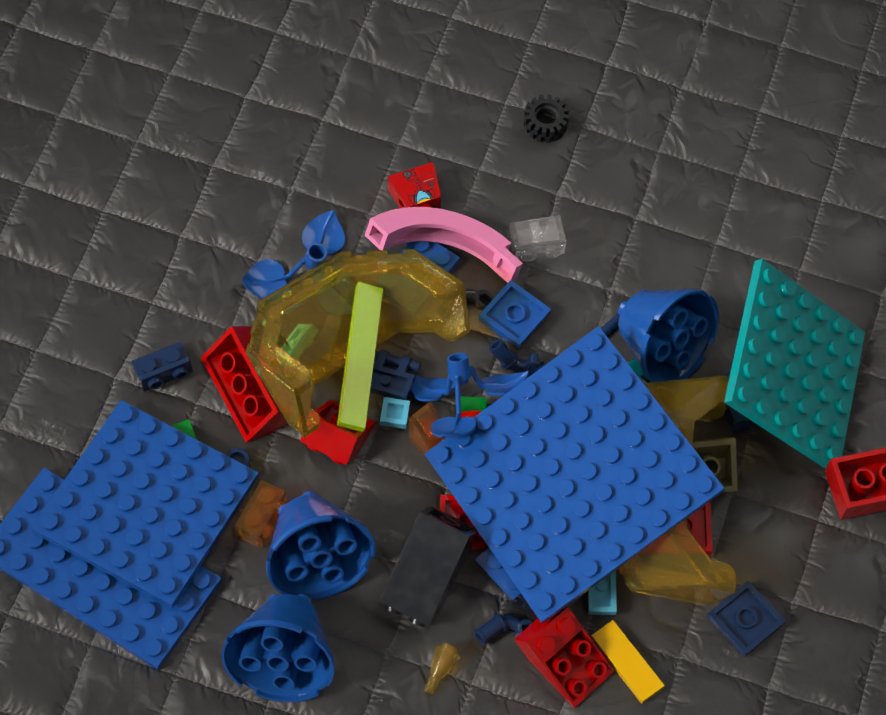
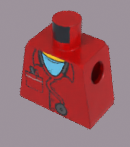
[388,162,441,209]

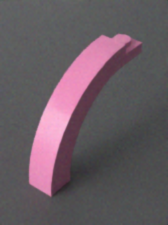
[365,207,523,283]

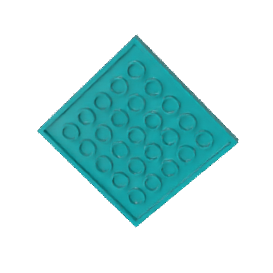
[724,259,865,469]

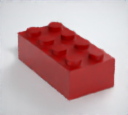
[825,448,886,520]

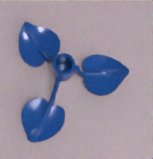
[242,210,356,316]
[412,353,529,438]

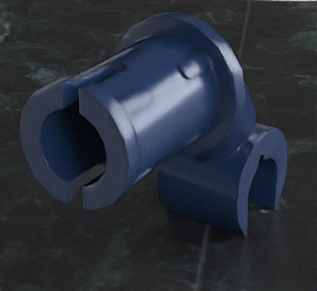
[489,339,545,375]
[474,613,533,645]

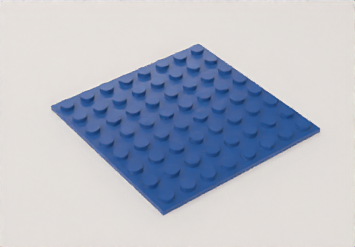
[425,326,725,624]

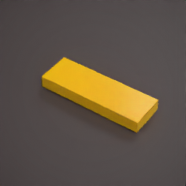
[591,620,665,704]

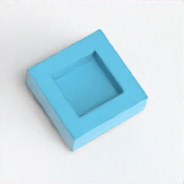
[380,397,410,429]

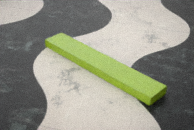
[337,282,383,432]

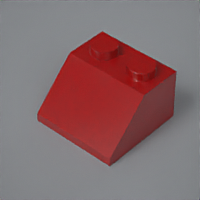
[300,399,376,465]

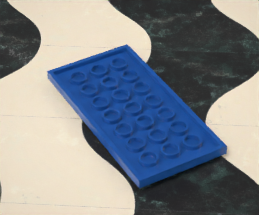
[0,468,222,671]

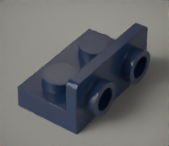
[131,342,193,391]

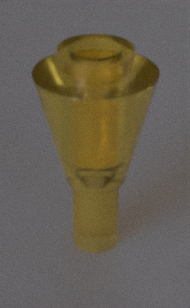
[423,643,461,695]

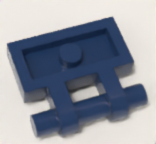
[370,350,421,400]

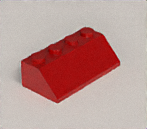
[201,326,299,443]

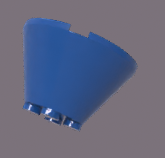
[618,289,719,388]
[266,491,376,600]
[221,594,335,702]

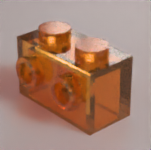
[235,480,288,548]

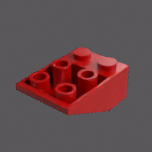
[514,606,614,708]

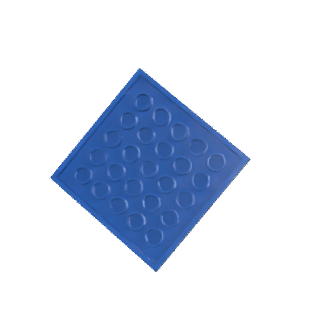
[31,400,259,609]

